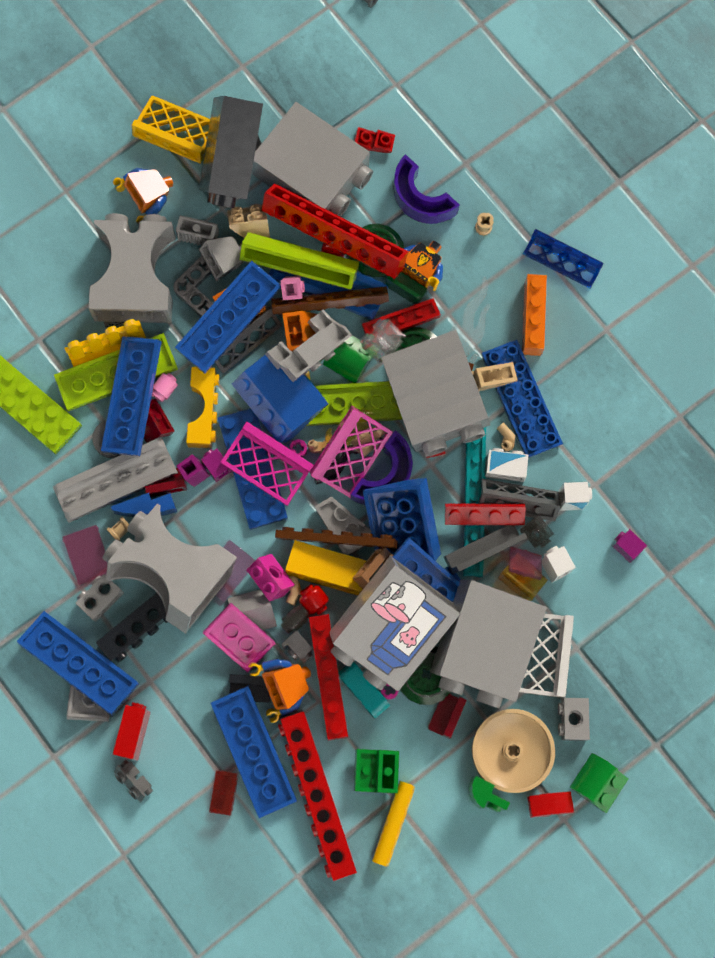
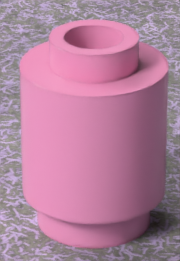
[152,373,178,403]

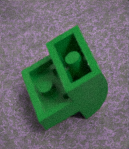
[323,335,377,383]
[354,749,399,793]
[570,753,628,813]
[468,776,510,812]

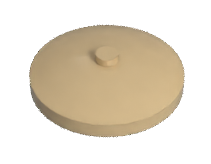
[472,709,555,793]

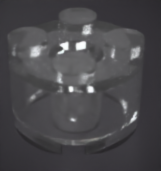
[360,319,405,364]

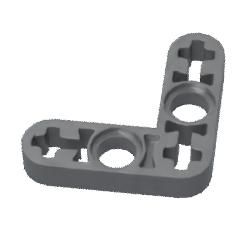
[173,256,213,317]

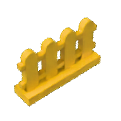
[65,319,146,367]

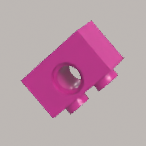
[246,554,295,602]

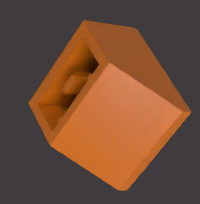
[282,311,317,352]

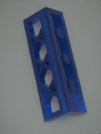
[523,229,604,289]

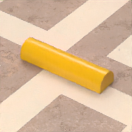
[372,781,415,867]

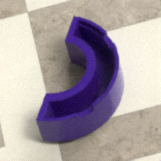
[393,154,460,224]
[350,430,413,505]

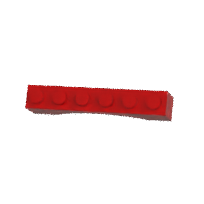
[309,614,348,741]

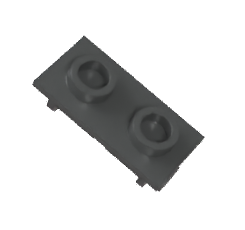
[114,760,153,803]

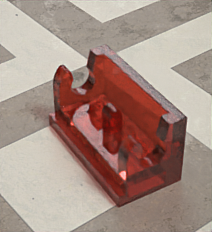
[209,770,239,816]

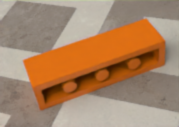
[522,274,547,356]

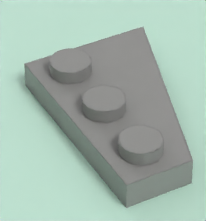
[314,496,371,556]

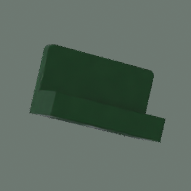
[385,272,428,305]

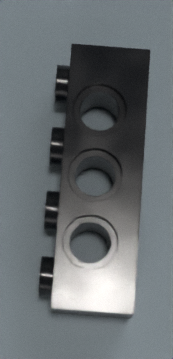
[96,592,168,663]

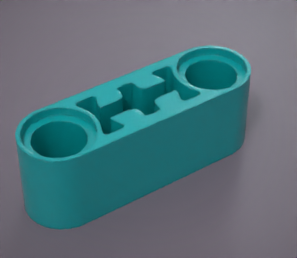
[338,662,390,719]

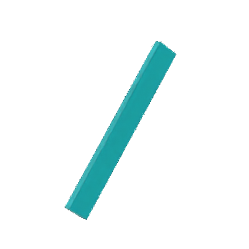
[463,427,486,578]

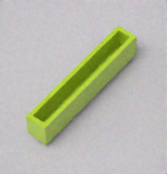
[239,232,359,289]

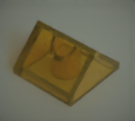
[498,554,548,601]

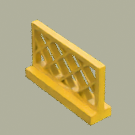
[132,95,210,164]

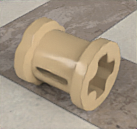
[475,213,494,236]
[107,517,129,541]

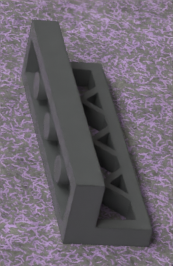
[215,305,283,374]
[478,479,561,521]
[444,525,527,575]

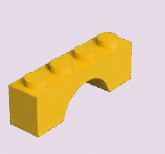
[186,367,220,448]

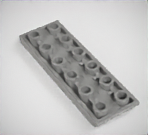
[53,438,178,523]

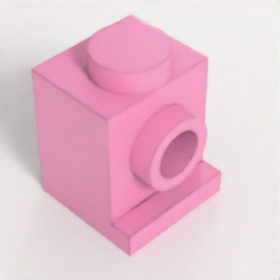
[281,276,305,300]

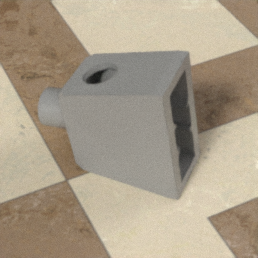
[199,236,244,281]

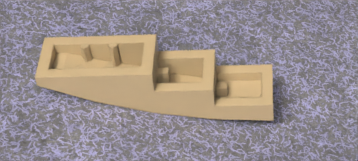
[472,362,518,391]

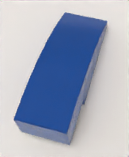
[111,493,177,517]

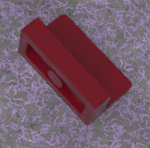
[144,399,175,443]
[145,468,187,497]
[428,694,467,739]

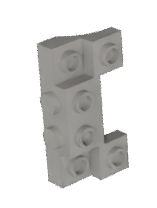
[265,309,352,382]

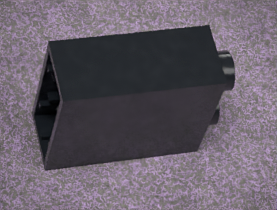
[199,96,263,208]

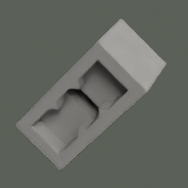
[76,574,124,622]

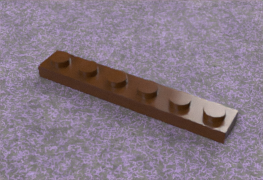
[271,286,389,315]
[275,527,398,549]

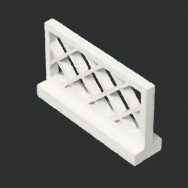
[519,614,574,699]

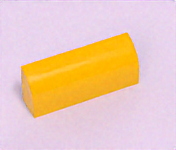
[285,540,366,596]

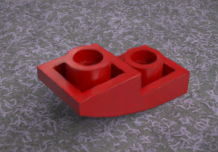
[354,127,395,153]
[527,791,574,818]

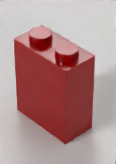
[113,702,151,761]

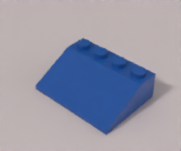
[232,355,329,444]
[363,478,441,567]

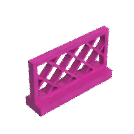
[310,405,393,498]
[220,422,313,506]

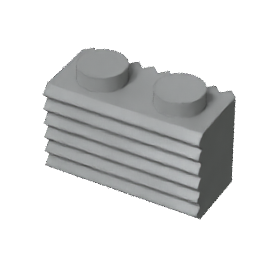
[176,215,219,246]

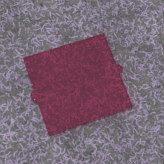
[509,546,542,580]

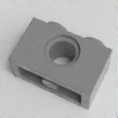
[558,698,590,741]

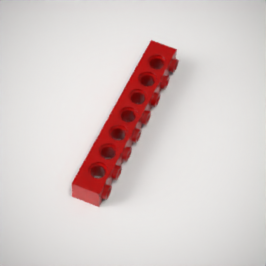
[261,183,409,279]
[278,711,357,881]

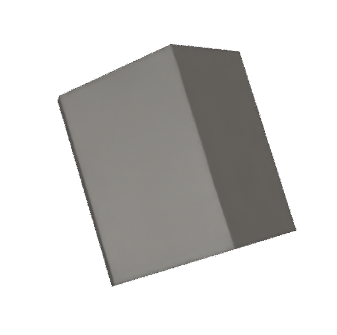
[228,589,277,630]

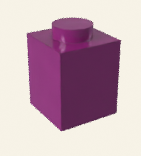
[201,449,232,482]
[176,454,210,487]
[613,529,647,563]

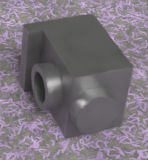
[281,630,313,663]

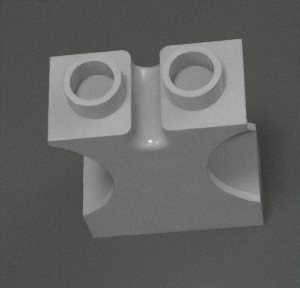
[88,213,176,323]
[103,504,237,634]

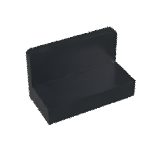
[229,674,270,703]

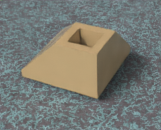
[227,204,270,238]

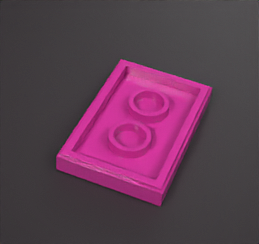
[203,603,276,673]

